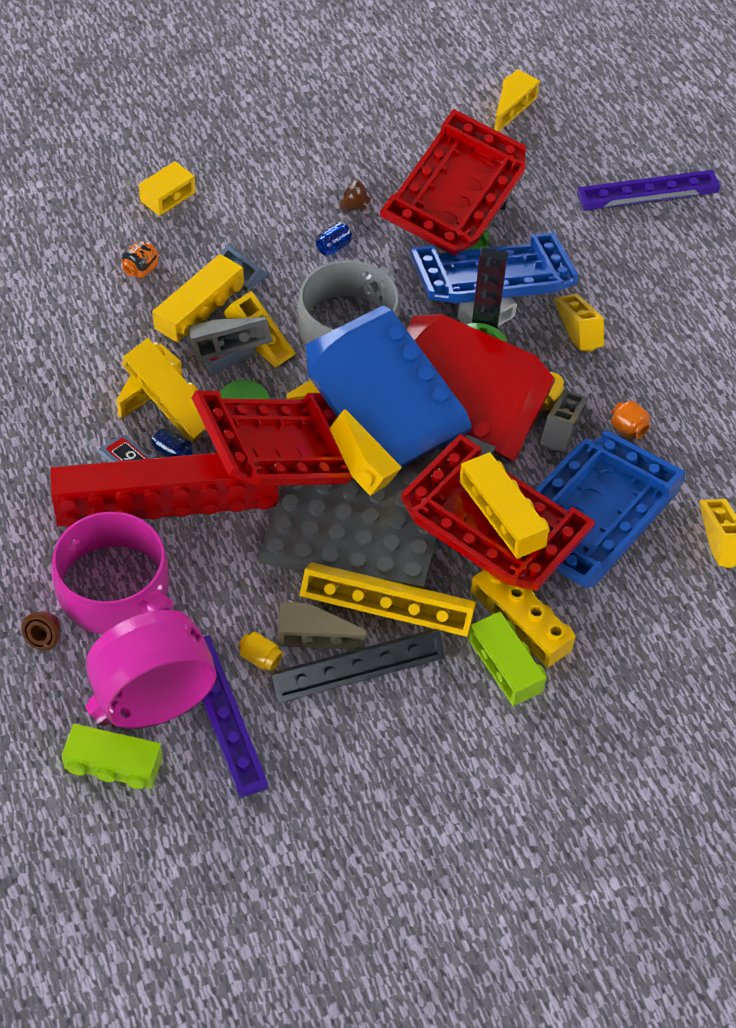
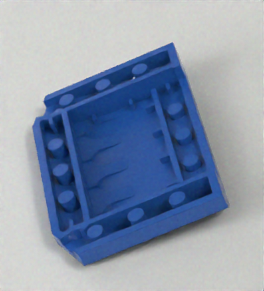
[410,232,578,303]
[305,305,472,469]
[535,430,685,589]

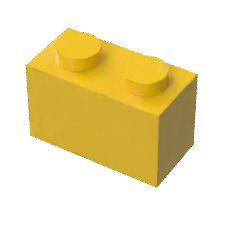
[139,161,196,216]

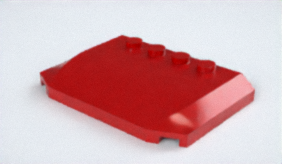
[380,109,526,256]
[406,314,555,463]
[191,390,354,486]
[401,434,595,591]

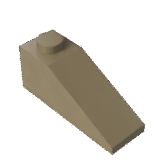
[278,601,366,649]

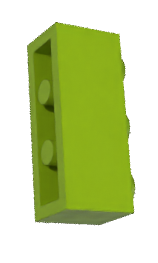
[468,612,546,706]
[61,723,163,789]

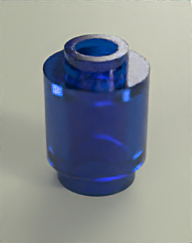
[315,222,352,256]
[152,428,193,457]

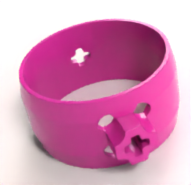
[51,512,173,634]
[85,610,216,729]

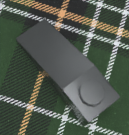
[189,317,273,362]
[540,390,589,452]

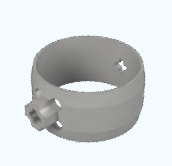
[297,260,400,346]

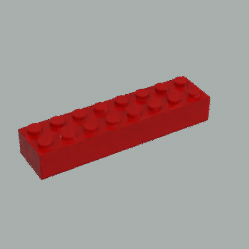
[50,453,278,527]

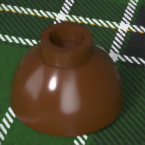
[339,179,371,211]
[21,611,61,651]

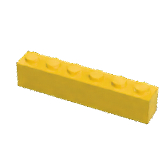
[299,562,477,637]

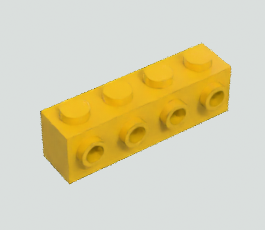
[152,254,244,343]
[121,338,207,444]
[460,452,550,559]
[470,570,576,668]

